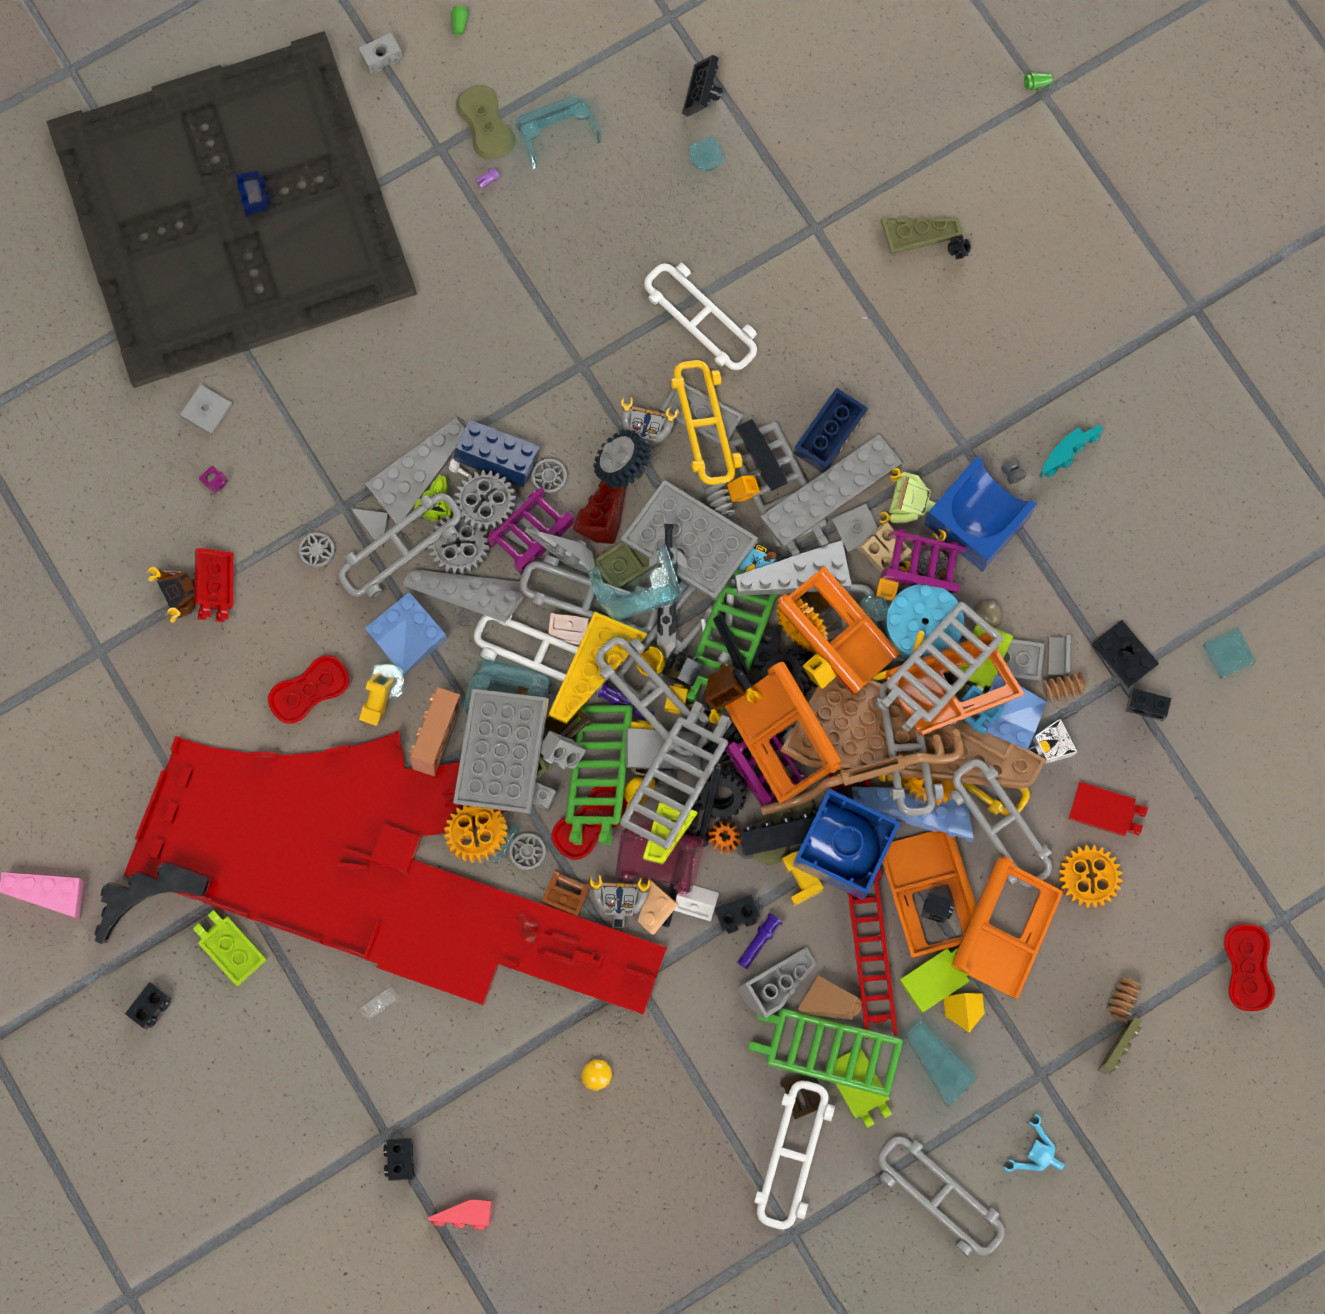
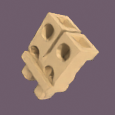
[857,522,912,574]

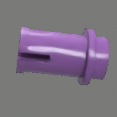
[475,167,500,189]

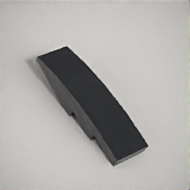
[736,419,788,491]

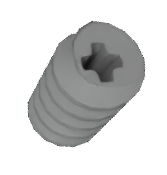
[702,483,735,518]

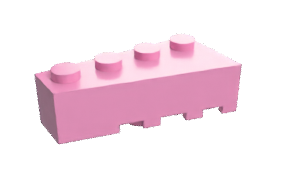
[0,872,84,920]

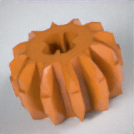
[709,821,741,854]

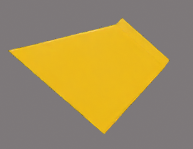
[943,993,985,1033]

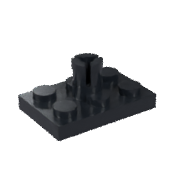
[682,55,723,117]
[1092,620,1159,688]

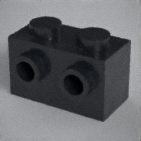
[383,1138,414,1181]

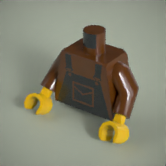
[146,567,197,623]

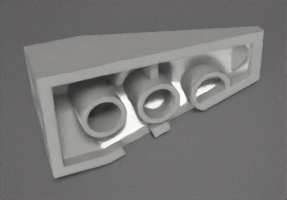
[525,528,596,575]
[737,947,817,1019]

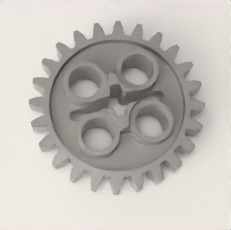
[454,470,516,531]
[428,516,490,575]

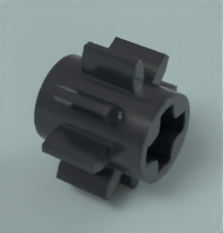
[948,235,971,260]

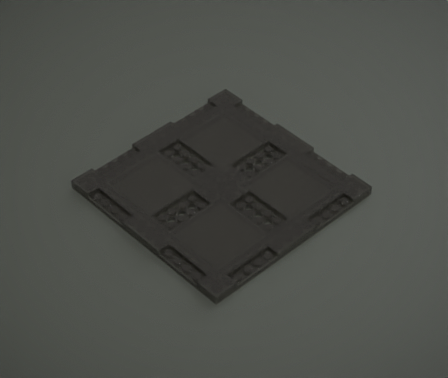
[46,31,417,388]

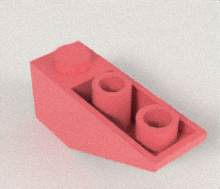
[428,1200,492,1230]

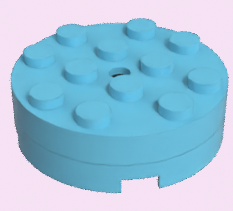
[885,584,964,660]

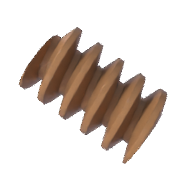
[1042,672,1085,703]
[1106,978,1143,1023]

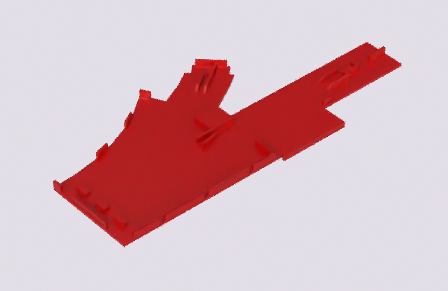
[123,730,667,1015]

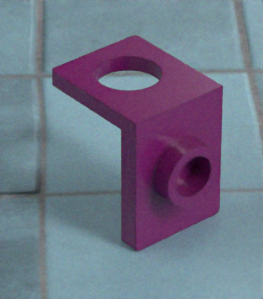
[199,466,228,494]

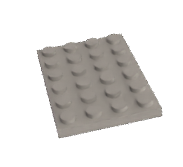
[621,480,759,601]
[453,689,549,814]

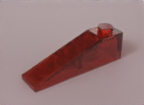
[573,481,626,544]

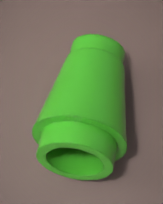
[451,6,469,35]
[1024,72,1052,91]

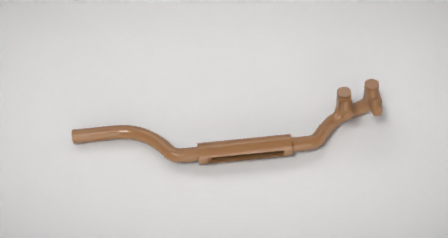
[760,729,964,815]

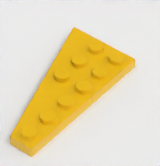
[549,612,647,723]

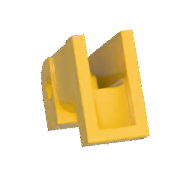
[359,673,394,726]
[781,851,824,906]

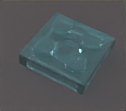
[1203,628,1256,679]

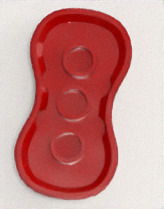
[268,655,350,724]
[551,787,628,860]
[1224,924,1275,1011]

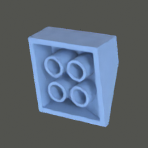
[365,592,448,676]
[976,675,1047,750]

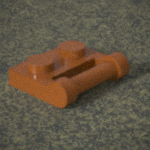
[542,870,591,917]

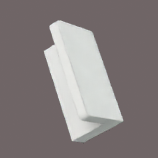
[674,882,719,921]

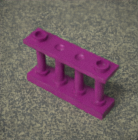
[487,487,575,575]
[881,529,967,595]
[725,736,805,806]

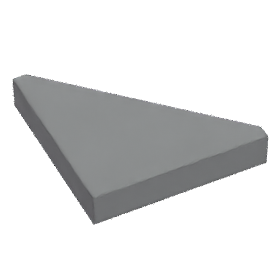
[353,509,388,548]

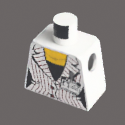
[1028,719,1077,764]

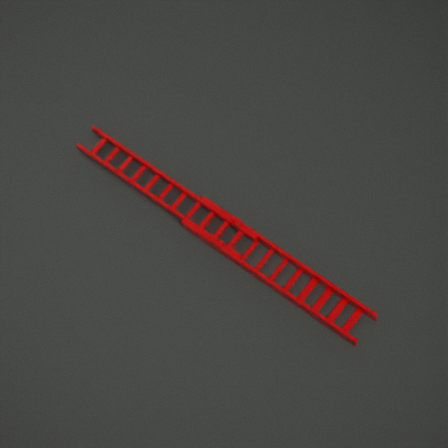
[817,685,898,1040]

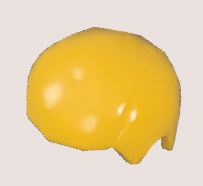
[637,646,665,677]
[580,1059,612,1091]

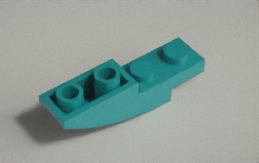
[1039,424,1103,479]

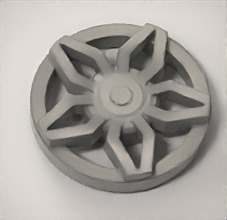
[532,459,567,494]
[299,533,335,568]
[509,833,546,870]

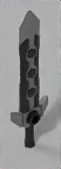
[649,524,687,658]

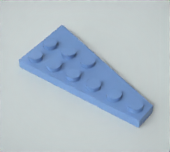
[850,787,974,843]

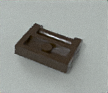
[544,709,592,739]
[780,1074,821,1119]

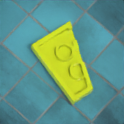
[643,802,698,864]

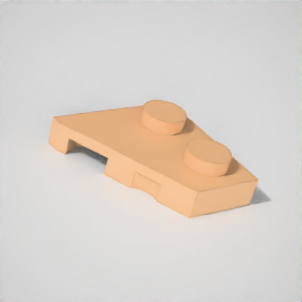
[638,881,678,935]

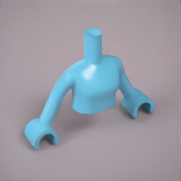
[1003,1114,1065,1172]

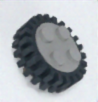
[593,430,651,489]

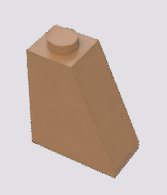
[798,975,862,1020]

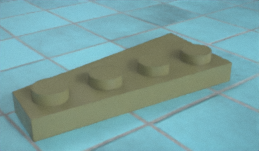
[881,218,963,255]

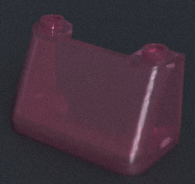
[615,824,704,894]

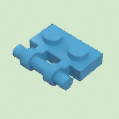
[961,685,1004,735]

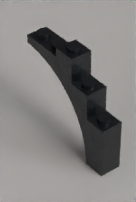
[94,861,212,944]

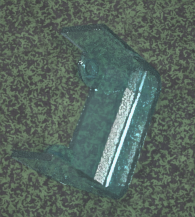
[515,95,601,169]
[588,545,681,621]
[463,660,552,715]

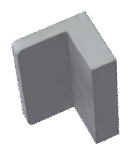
[1047,635,1071,677]

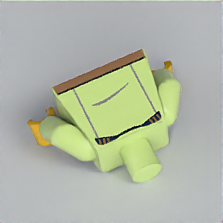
[879,468,936,524]

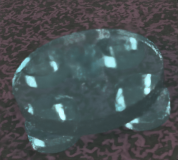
[689,137,724,171]
[370,664,404,698]

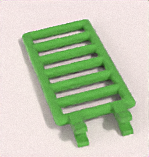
[687,570,778,713]
[565,705,633,845]
[748,1008,903,1097]

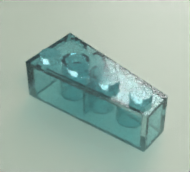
[905,1020,977,1107]

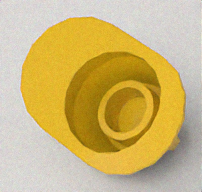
[623,776,656,816]

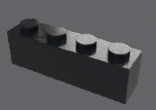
[739,812,816,856]

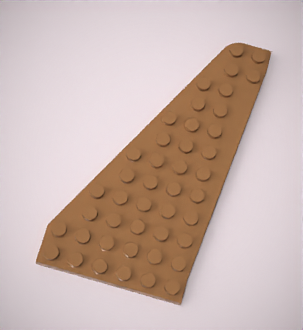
[781,677,1046,789]

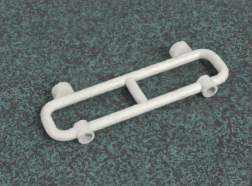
[644,263,757,370]
[474,615,606,692]
[754,1080,835,1230]

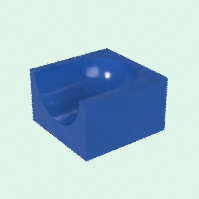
[924,456,1037,572]
[792,789,900,900]

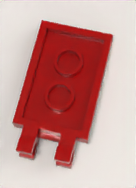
[194,548,233,623]
[1068,782,1148,837]

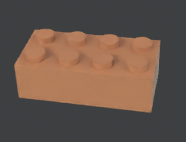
[409,687,461,776]

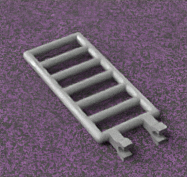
[728,422,828,557]
[878,602,1003,733]
[620,701,732,849]

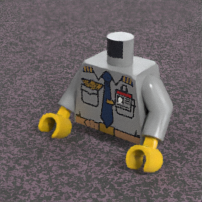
[621,397,679,446]
[590,875,651,928]

